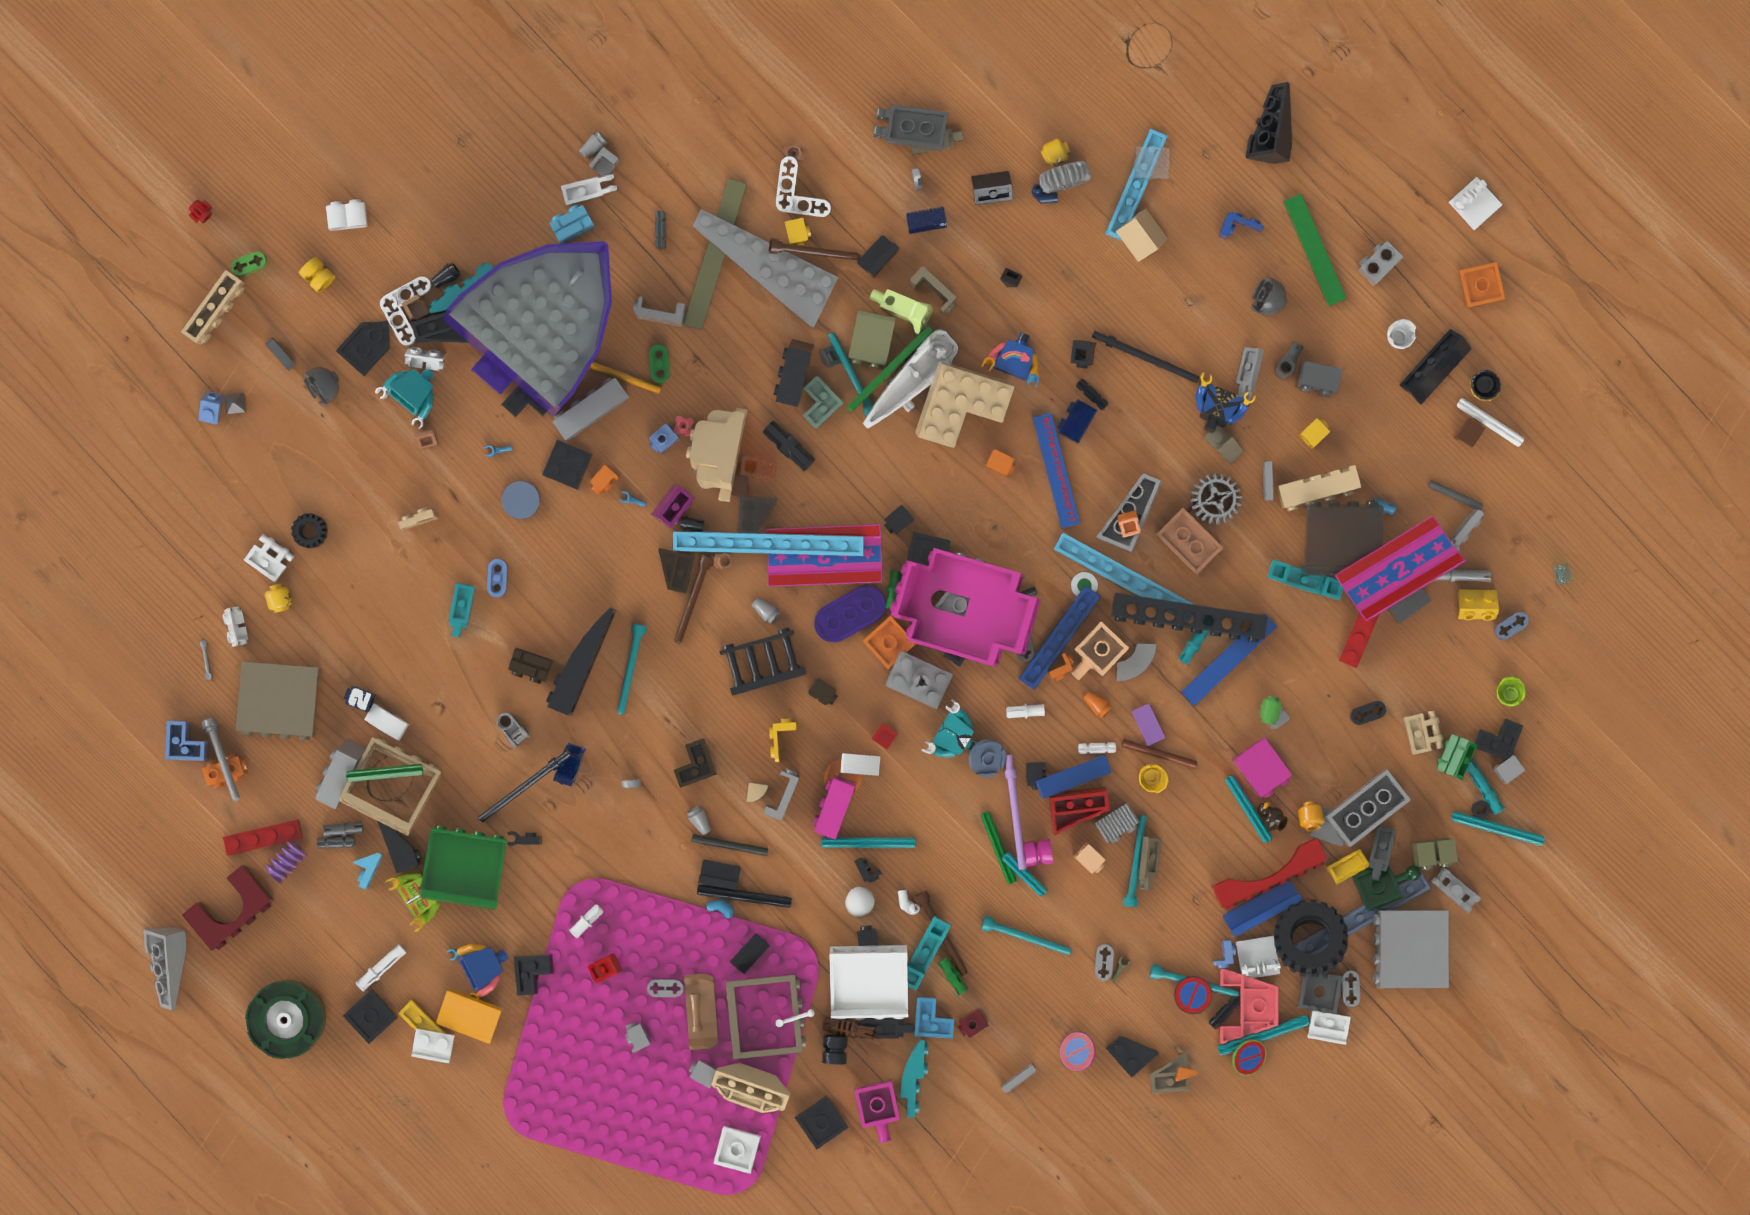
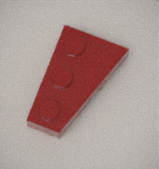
[1049,787,1110,836]

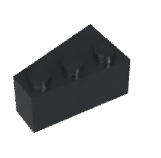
[411,312,469,343]
[773,339,814,407]

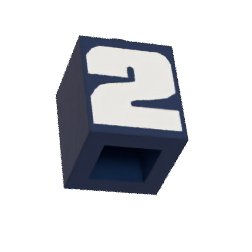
[344,686,376,712]

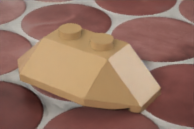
[711,1063,790,1113]

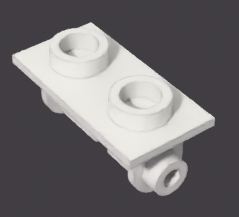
[405,347,446,371]
[223,606,249,647]

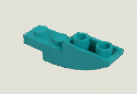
[428,262,494,315]
[900,1039,928,1118]

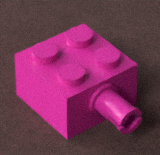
[854,1080,900,1143]

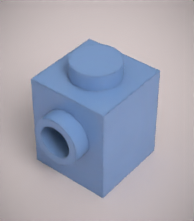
[649,424,679,454]

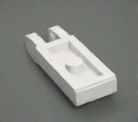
[561,174,617,205]

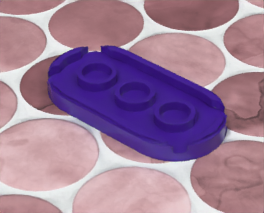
[814,586,886,642]

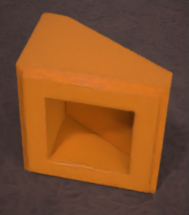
[1117,511,1142,538]
[1175,1067,1198,1082]

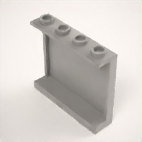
[1373,910,1449,988]

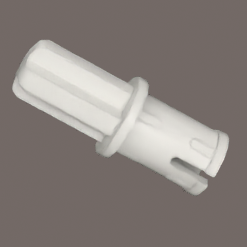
[1006,704,1045,719]
[569,904,603,939]

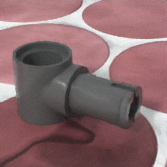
[1274,342,1303,380]

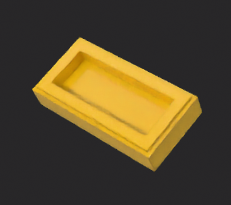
[1327,849,1370,885]

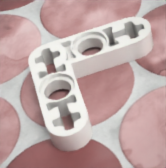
[776,156,831,217]
[380,276,432,346]

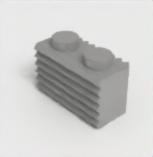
[1094,802,1139,844]

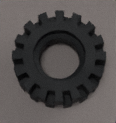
[291,513,328,548]

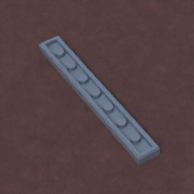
[1294,872,1431,954]

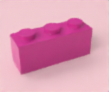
[812,775,856,839]

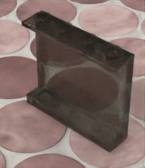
[1301,501,1384,576]

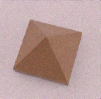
[414,430,438,449]

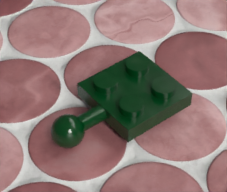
[1352,865,1421,912]

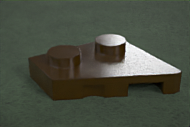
[658,548,695,594]

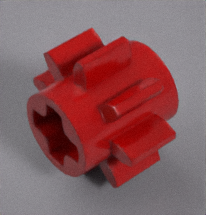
[189,200,212,223]

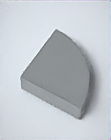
[912,168,923,191]

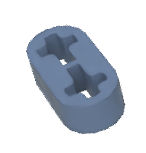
[1494,612,1529,640]

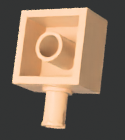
[1070,621,1129,681]

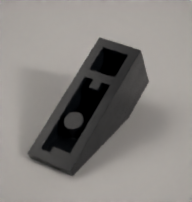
[377,821,422,873]

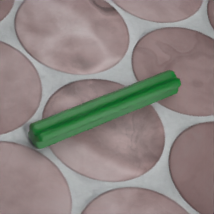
[346,764,423,782]
[980,811,1017,884]

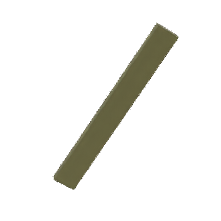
[683,179,747,330]

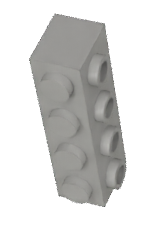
[552,377,629,441]

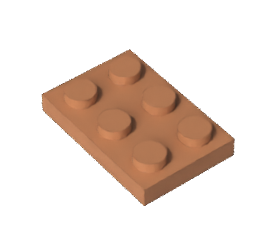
[1155,507,1223,575]

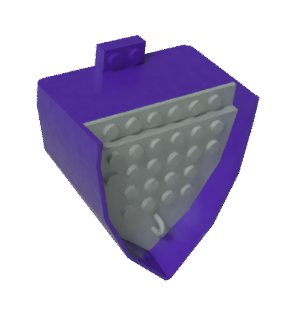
[443,241,612,416]

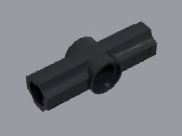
[763,420,815,471]

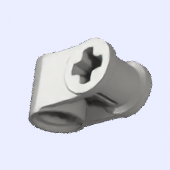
[497,712,531,749]

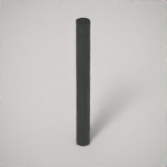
[691,834,768,856]

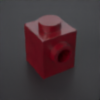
[958,1008,989,1038]

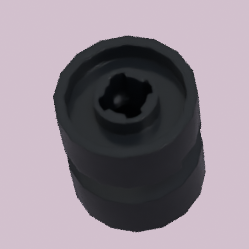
[822,1035,848,1065]

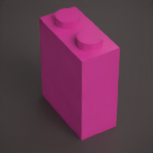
[1232,738,1292,798]

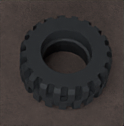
[1274,900,1348,977]

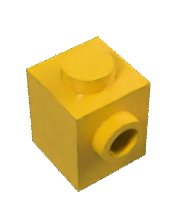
[785,218,811,246]

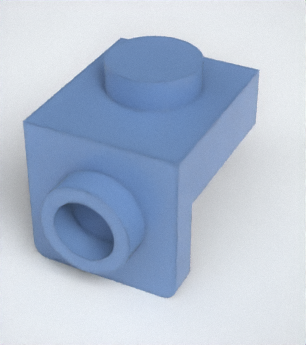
[198,392,224,424]
[1212,939,1236,968]

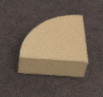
[746,783,768,802]

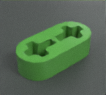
[231,252,267,277]

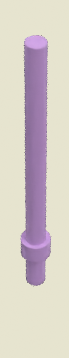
[1005,755,1026,870]

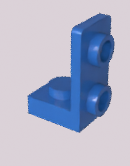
[1218,212,1264,239]

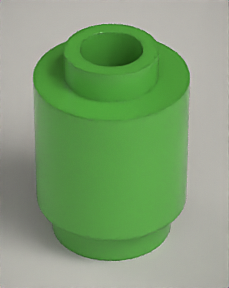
[1259,696,1282,725]

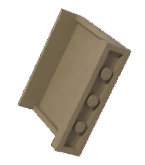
[235,662,321,740]

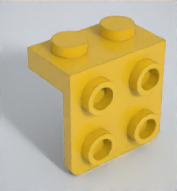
[769,718,797,762]

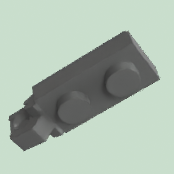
[1369,826,1397,881]

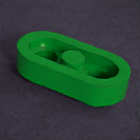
[649,344,670,383]

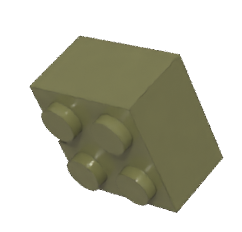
[1410,838,1458,870]

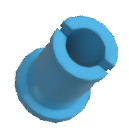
[1371,497,1397,516]

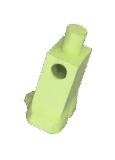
[870,289,933,335]

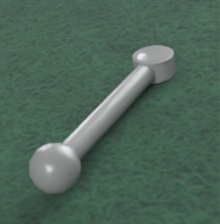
[200,640,213,680]

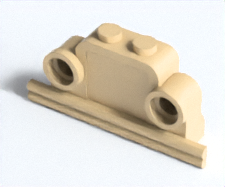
[686,408,748,502]

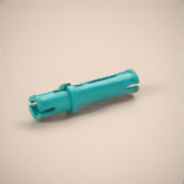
[1178,616,1213,666]
[1467,760,1505,815]

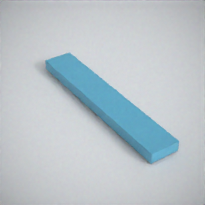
[1105,128,1168,241]

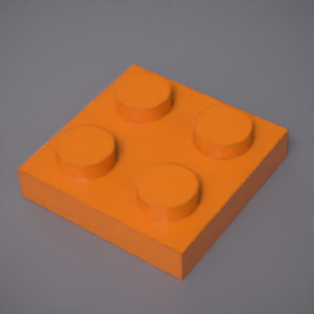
[1458,262,1506,308]
[862,615,916,669]

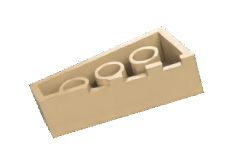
[1276,465,1361,511]

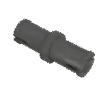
[323,821,363,837]

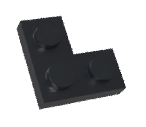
[501,386,547,418]
[1474,719,1523,760]
[514,954,554,995]

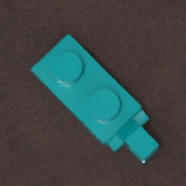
[449,583,475,638]

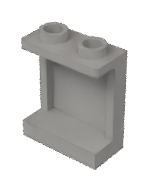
[633,296,687,327]
[763,768,800,821]

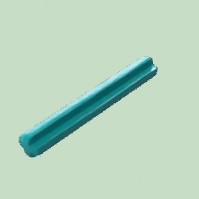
[1225,775,1272,843]

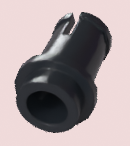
[680,515,705,532]

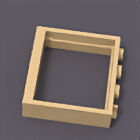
[339,737,441,836]

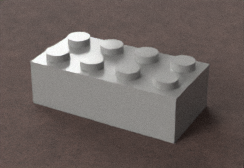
[1324,769,1411,847]

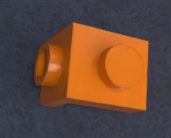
[1048,652,1074,681]

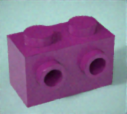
[651,484,694,528]

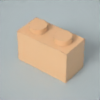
[1073,843,1105,874]

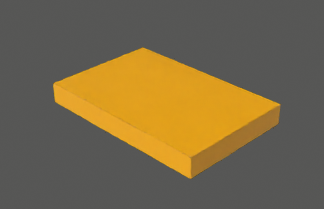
[436,988,503,1044]

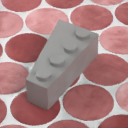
[1096,473,1162,554]

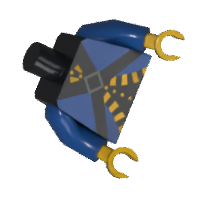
[1195,372,1256,433]

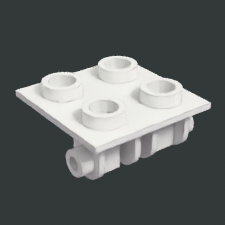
[1448,177,1502,230]
[1236,936,1280,978]

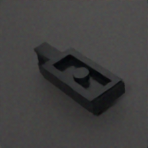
[860,1018,914,1039]

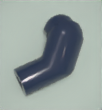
[1032,184,1058,204]

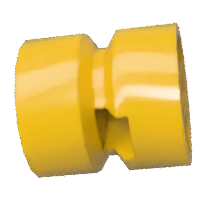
[299,257,335,293]

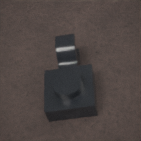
[508,831,542,846]

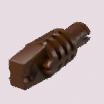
[823,1017,876,1039]

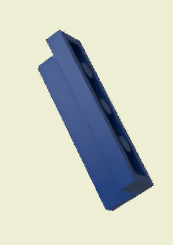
[1223,880,1303,937]

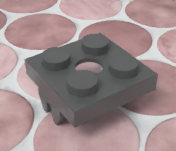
[1297,973,1343,1014]

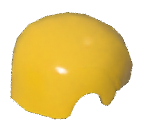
[1138,764,1169,793]

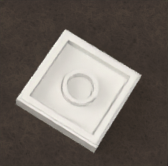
[713,1126,761,1174]

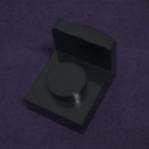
[854,858,882,884]

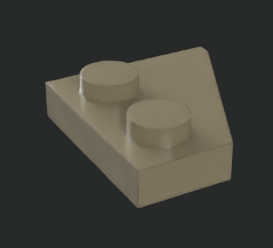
[1150,1053,1191,1094]

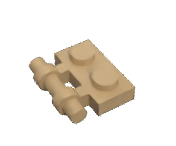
[1403,710,1444,755]

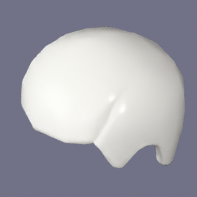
[1387,319,1416,349]
[845,886,875,917]

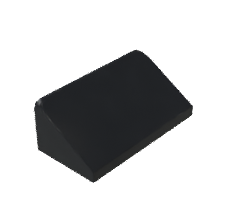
[730,933,770,974]

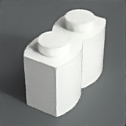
[326,199,368,231]

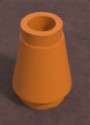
[1083,691,1112,718]

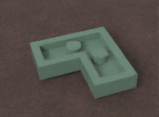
[803,376,844,429]

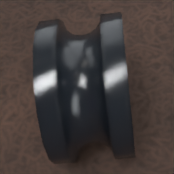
[1471,801,1490,818]

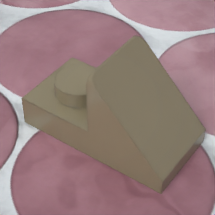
[1203,426,1243,465]

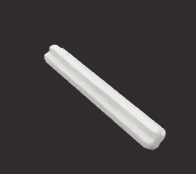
[1457,398,1524,447]

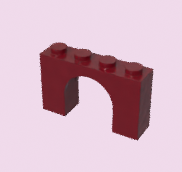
[182,865,274,951]

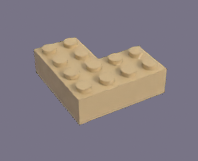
[915,361,1015,448]

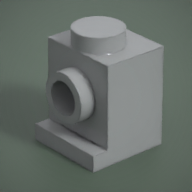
[625,1021,651,1053]

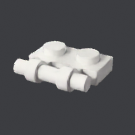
[244,534,295,582]

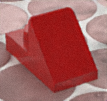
[587,953,623,983]

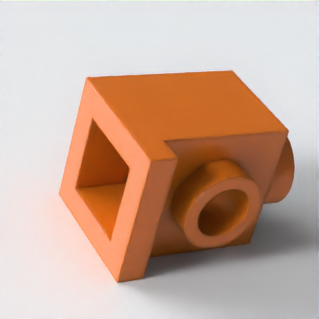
[589,465,620,495]

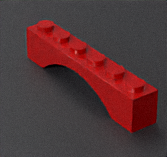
[1211,838,1327,909]

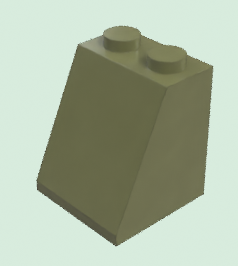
[848,310,896,369]

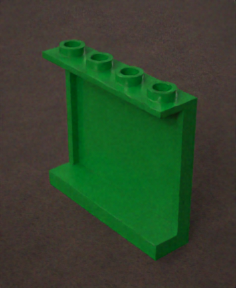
[419,825,508,910]

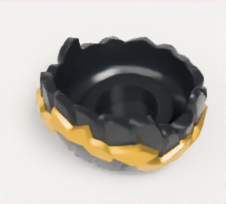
[1470,370,1501,401]

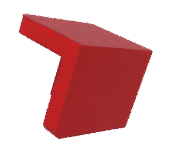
[872,723,898,749]

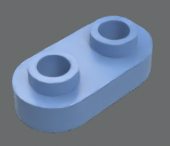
[487,559,508,597]

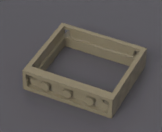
[726,974,806,1059]

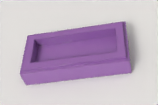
[1131,703,1165,746]

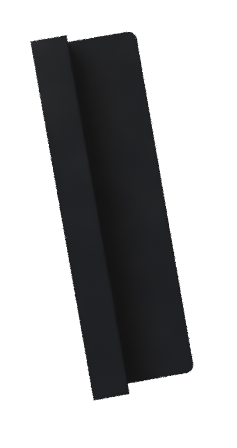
[1399,329,1471,405]

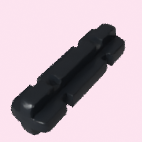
[1076,379,1109,410]
[1209,997,1240,1029]

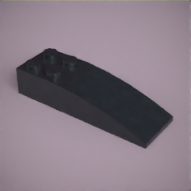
[546,607,617,716]

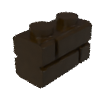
[508,647,553,684]
[808,678,838,706]

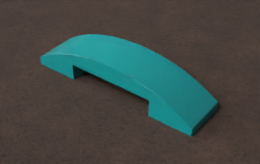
[1267,560,1343,600]
[907,916,951,991]

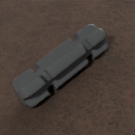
[655,211,666,249]
[317,837,355,848]

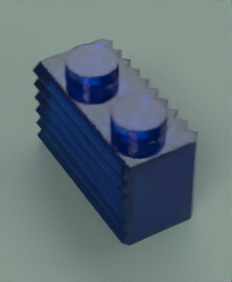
[906,207,947,234]
[1057,399,1097,445]

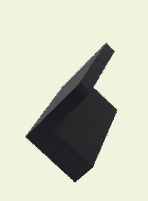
[971,171,1013,205]
[857,235,899,278]
[698,860,741,890]

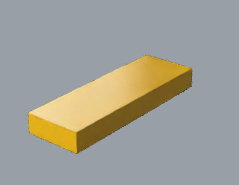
[398,999,446,1033]

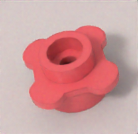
[673,416,694,437]

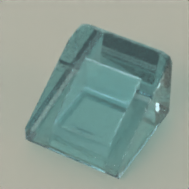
[1554,563,1572,585]

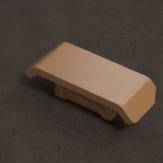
[684,973,718,1050]

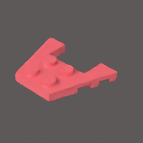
[1220,968,1278,1044]

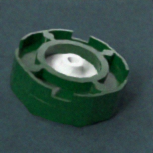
[245,980,326,1059]

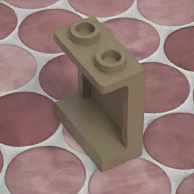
[909,266,957,315]

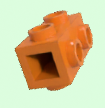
[201,753,248,789]

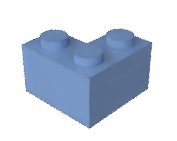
[165,721,209,761]

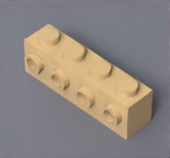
[181,270,245,346]

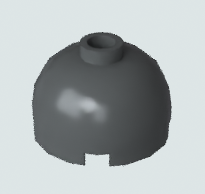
[1251,276,1287,316]
[303,367,339,406]

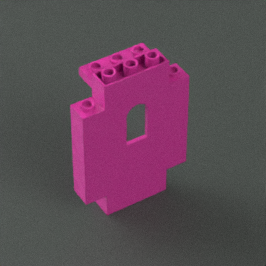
[890,548,1041,667]

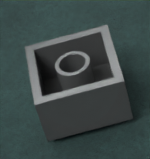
[1296,361,1343,397]

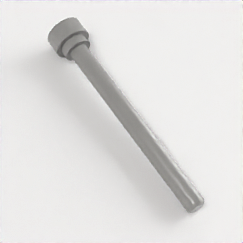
[202,718,240,802]

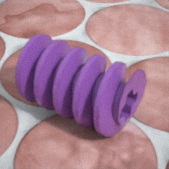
[265,842,308,884]

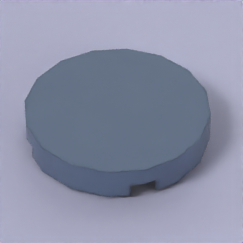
[501,481,540,520]
[969,739,1006,778]

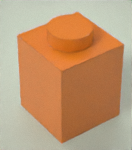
[985,449,1016,477]

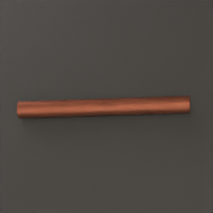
[1122,739,1198,768]

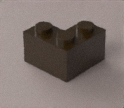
[674,738,717,788]

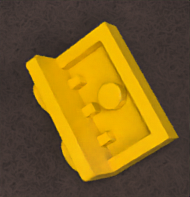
[1458,589,1499,621]

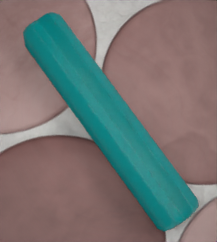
[1002,852,1047,897]

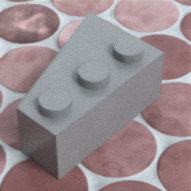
[315,739,366,809]

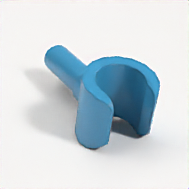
[484,445,512,457]
[619,491,647,507]

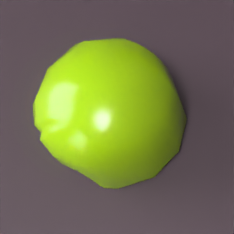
[1496,676,1526,707]

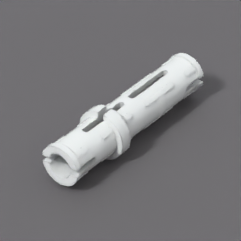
[355,944,407,992]

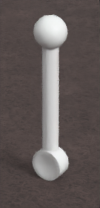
[776,1009,815,1027]

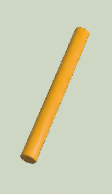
[589,362,662,394]

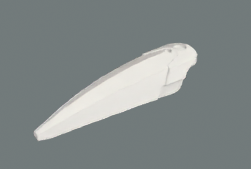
[863,329,958,429]

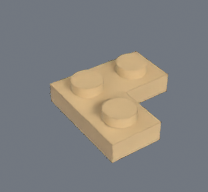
[398,507,439,530]

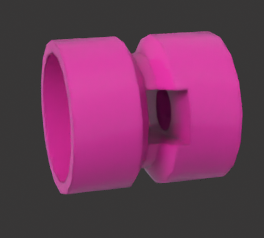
[1023,839,1053,867]

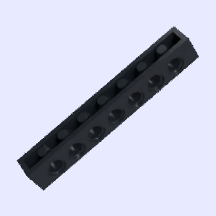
[1110,593,1268,643]

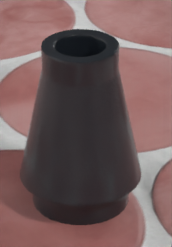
[431,262,461,288]

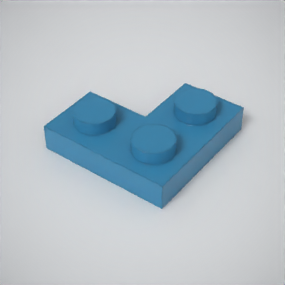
[915,997,954,1038]

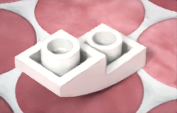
[364,703,409,741]
[840,753,880,776]

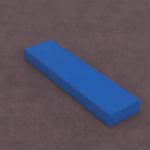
[1035,755,1112,799]

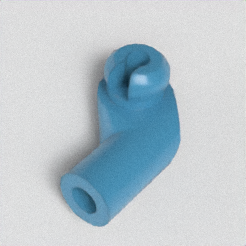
[706,900,734,918]

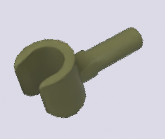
[1111,956,1130,982]

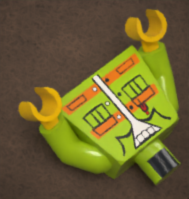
[386,873,440,932]

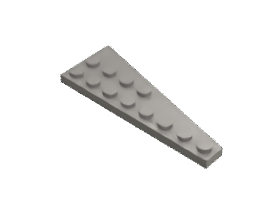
[693,209,838,328]

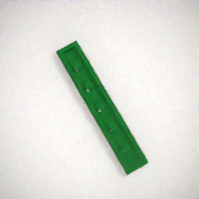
[1283,194,1346,307]
[846,326,933,413]

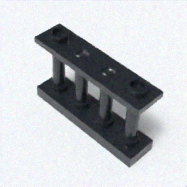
[719,627,806,696]

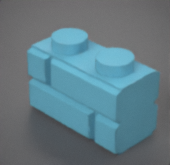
[549,204,595,244]

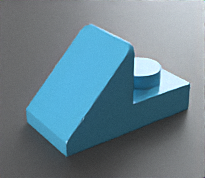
[353,852,384,890]

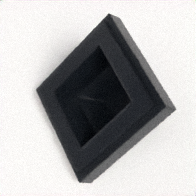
[1000,268,1023,287]

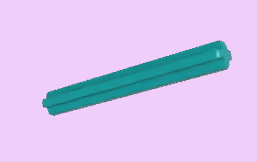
[1451,811,1545,846]
[821,837,916,848]
[1217,1015,1309,1056]

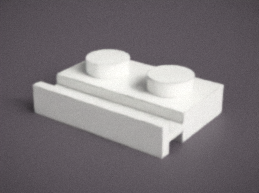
[1307,1011,1351,1045]
[411,1028,455,1063]

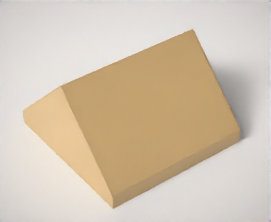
[1115,208,1168,262]

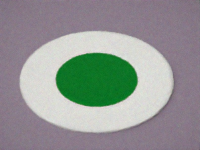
[1071,572,1098,596]

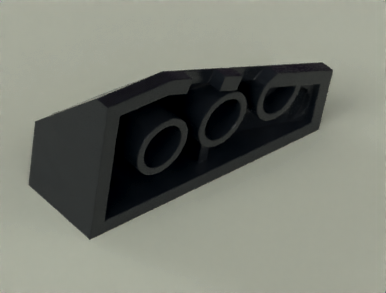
[1245,82,1292,164]

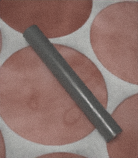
[1428,480,1483,510]

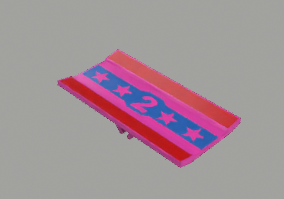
[1335,516,1465,621]
[766,524,883,587]

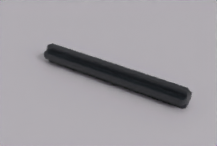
[697,885,792,908]

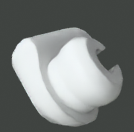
[898,890,920,915]

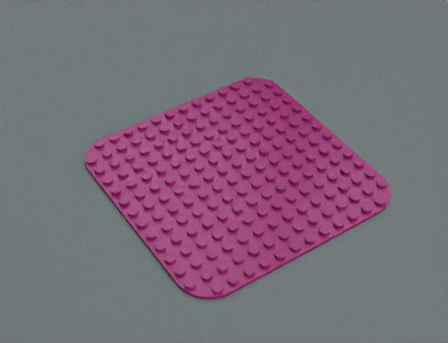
[503,878,819,1195]

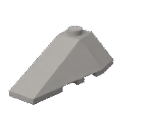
[143,927,187,1010]

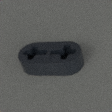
[1350,701,1386,725]

